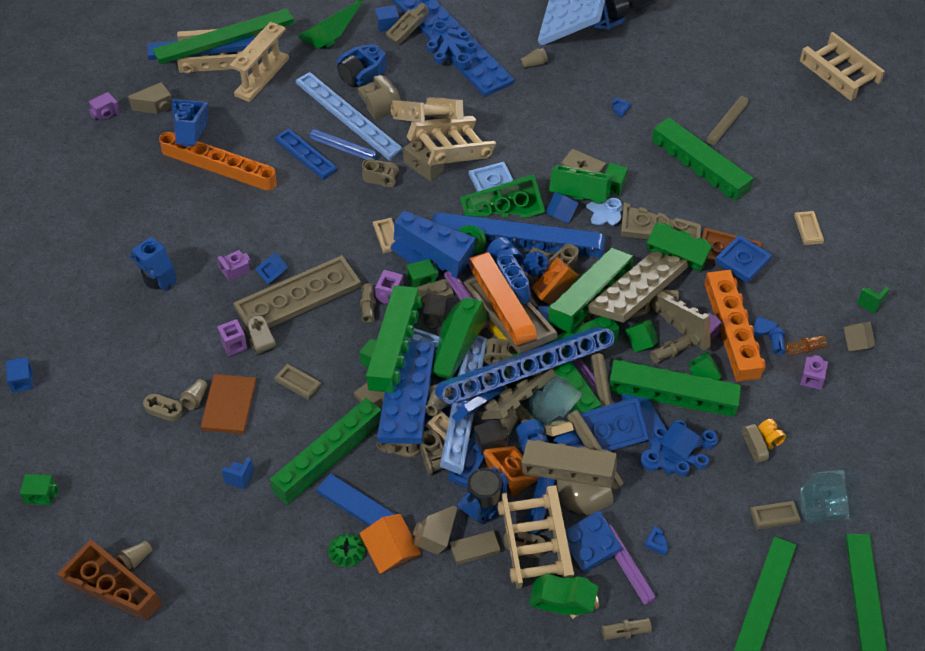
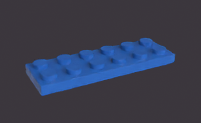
[377,342,436,444]

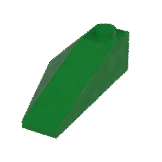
[298,0,363,48]
[460,174,545,218]
[432,297,489,379]

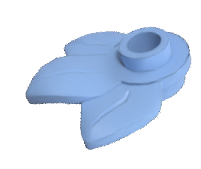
[586,198,623,226]

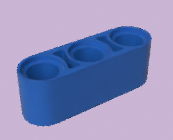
[497,254,531,305]

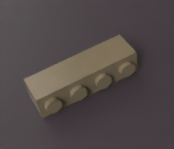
[522,440,617,488]

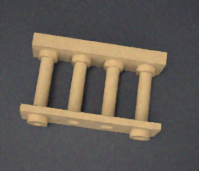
[230,22,289,102]
[177,29,242,73]
[800,32,885,101]
[391,97,464,122]
[407,116,496,165]
[497,485,574,589]

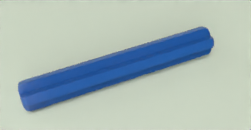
[310,129,377,159]

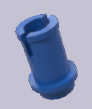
[768,327,786,354]

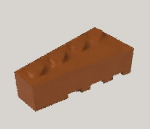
[57,539,163,621]

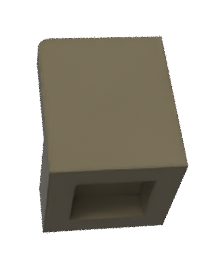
[844,321,875,351]

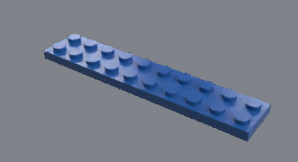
[392,0,515,97]

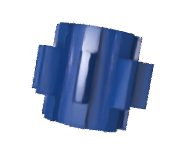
[522,251,549,277]

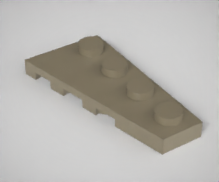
[621,202,701,239]
[651,291,710,351]
[478,368,556,420]

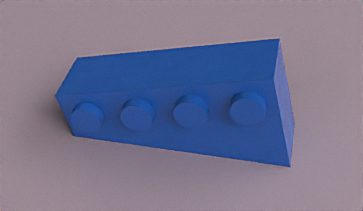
[172,99,208,147]
[393,211,476,279]

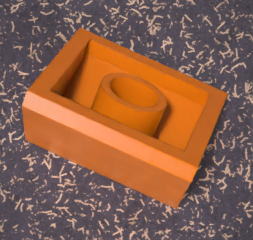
[532,257,579,305]
[483,446,540,497]
[359,514,421,574]

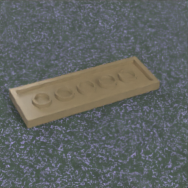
[588,252,688,323]
[233,255,361,328]
[463,277,557,354]

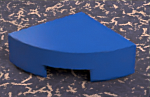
[612,97,631,118]
[753,316,777,336]
[644,526,668,556]

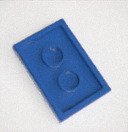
[580,397,649,451]

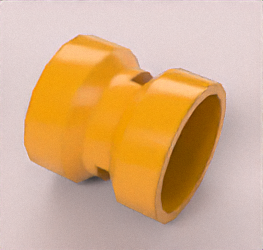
[758,419,786,449]

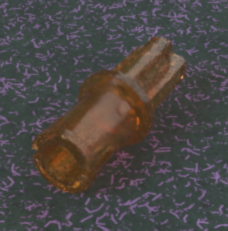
[785,335,827,355]

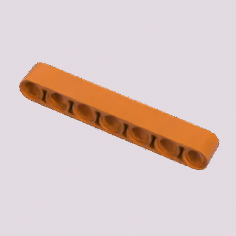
[159,132,277,190]
[469,252,537,346]

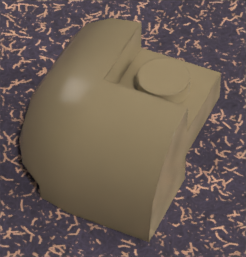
[358,75,401,120]
[553,480,613,515]

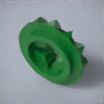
[458,224,486,255]
[328,532,365,567]

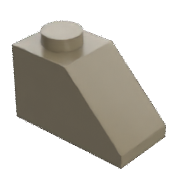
[128,82,172,114]
[413,506,457,554]

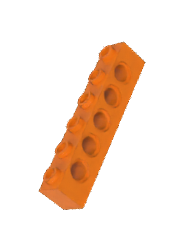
[704,270,766,382]

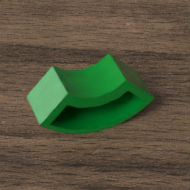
[529,573,598,615]

